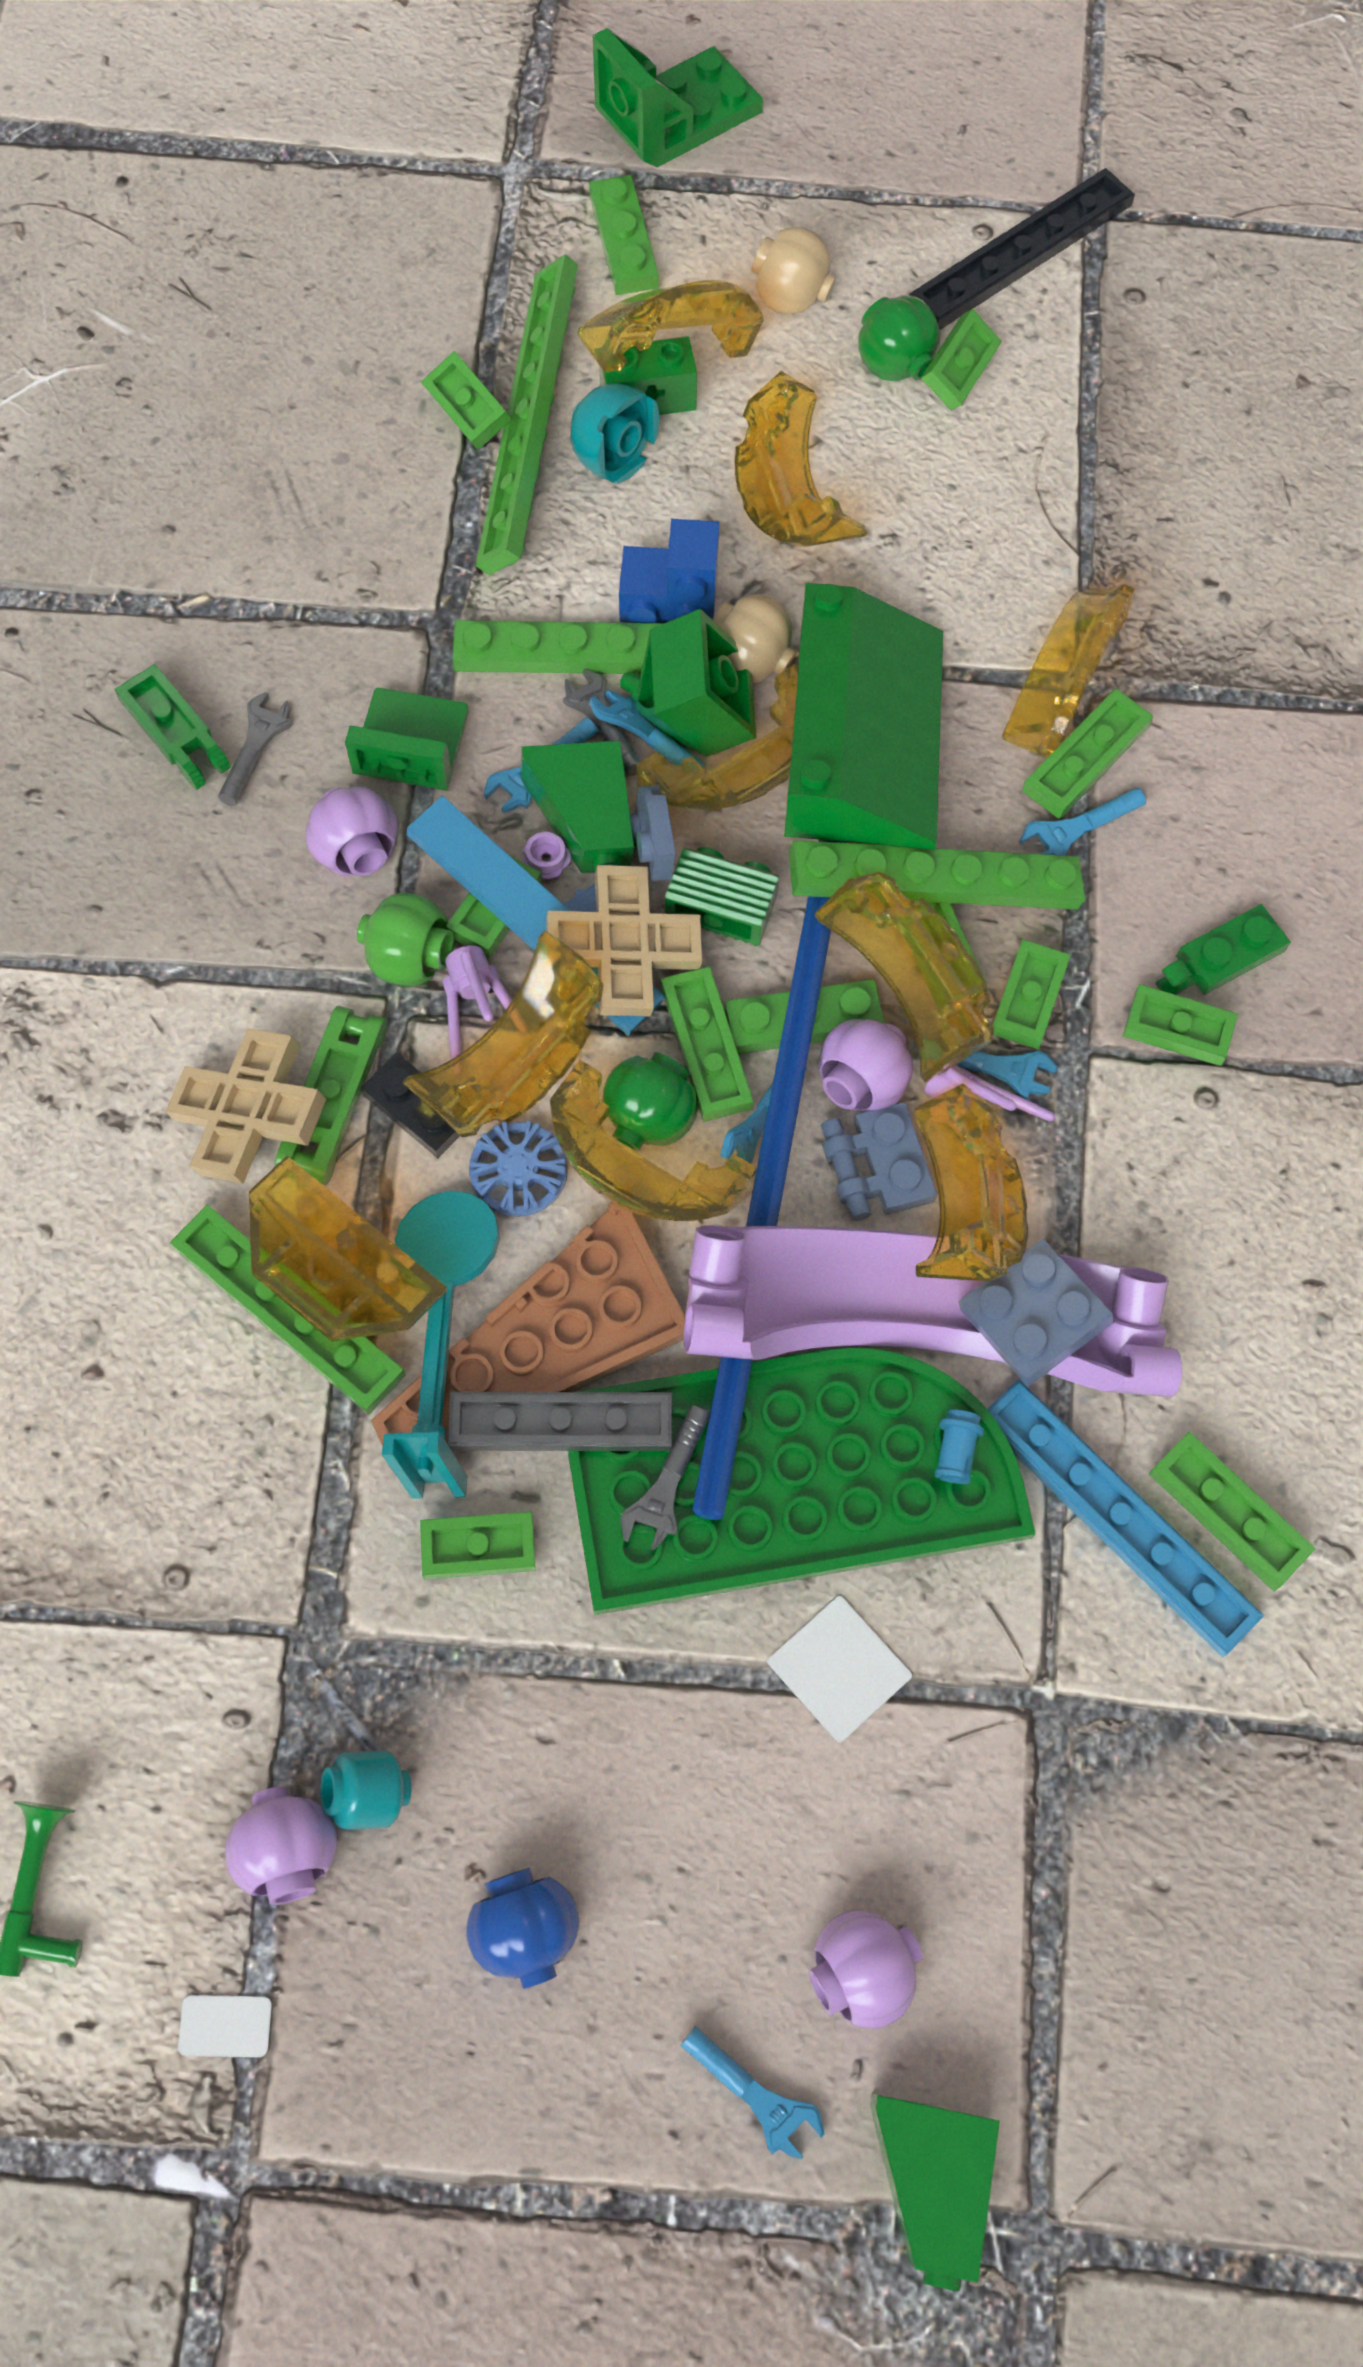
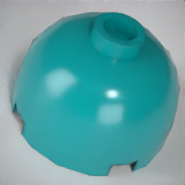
[570,383,660,484]

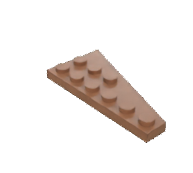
[371,1194,685,1446]

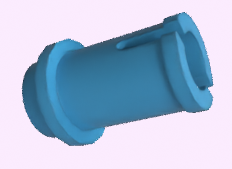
[934,1410,984,1484]

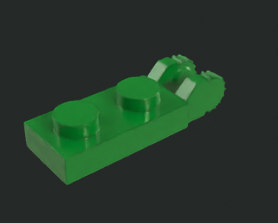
[114,664,231,790]

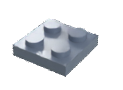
[958,1239,1114,1387]

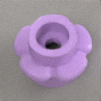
[522,832,571,880]

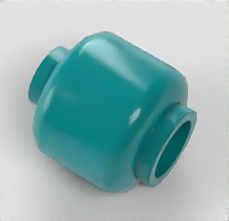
[320,1751,412,1830]

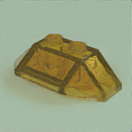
[249,1156,447,1342]

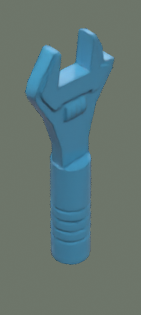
[589,689,705,779]
[484,717,598,813]
[1019,787,1146,856]
[918,1038,1058,1099]
[720,1066,807,1173]
[680,2026,825,2159]

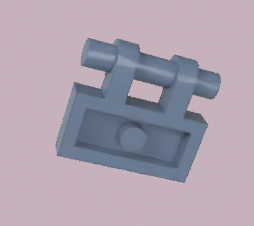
[821,1102,937,1221]

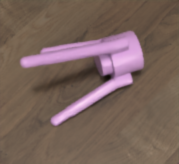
[442,946,528,1076]
[924,1059,1055,1173]

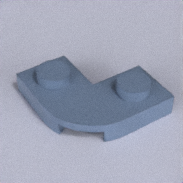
[630,785,676,881]

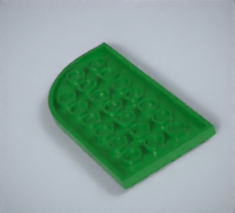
[567,1348,1036,1616]

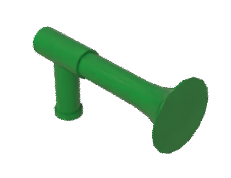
[0,1801,83,1977]

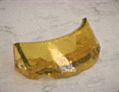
[577,280,764,372]
[735,371,868,547]
[1002,584,1137,758]
[637,664,798,810]
[814,872,994,1083]
[402,930,604,1137]
[550,1059,757,1221]
[914,1083,1028,1281]

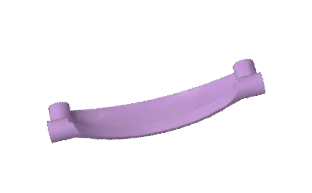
[684,1225,1182,1397]

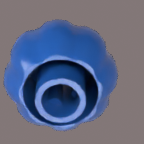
[466,1867,579,1989]

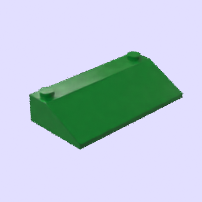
[784,583,943,849]

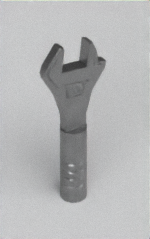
[563,669,644,776]
[218,692,293,806]
[620,1405,710,1550]

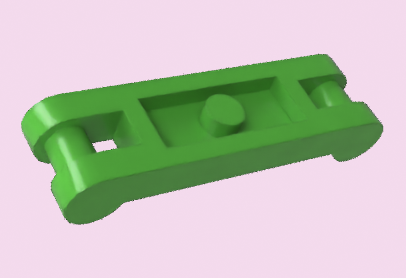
[275,1005,388,1186]

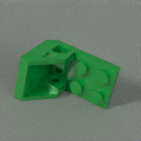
[593,28,763,168]

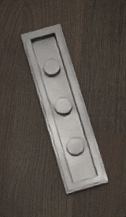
[448,1392,672,1451]

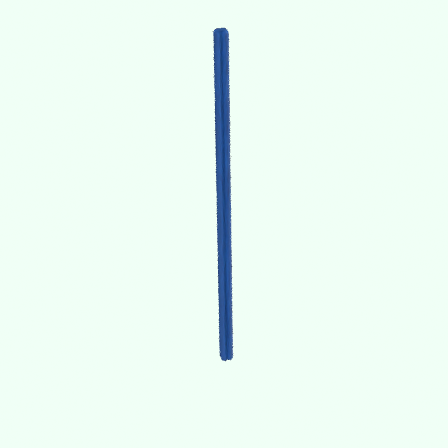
[693,840,847,1520]

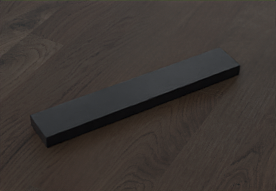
[909,168,1135,330]

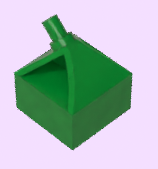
[620,609,757,757]

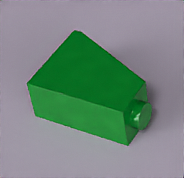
[520,741,634,873]
[870,2094,1000,2291]

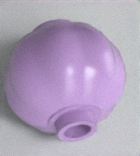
[305,786,399,876]
[818,1019,913,1112]
[225,1787,337,1905]
[808,1910,923,2029]

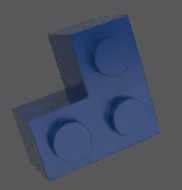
[619,519,719,623]

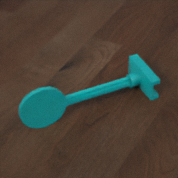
[382,1191,500,1499]

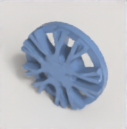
[469,1120,567,1217]

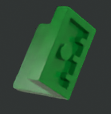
[345,688,469,791]

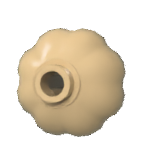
[751,227,836,315]
[713,595,797,684]

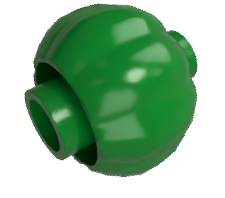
[858,295,940,381]
[602,1052,697,1151]

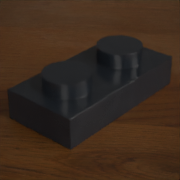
[361,1052,473,1159]

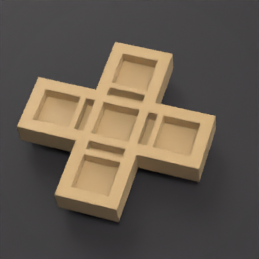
[546,865,702,1016]
[165,1028,326,1184]

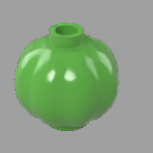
[357,892,455,987]

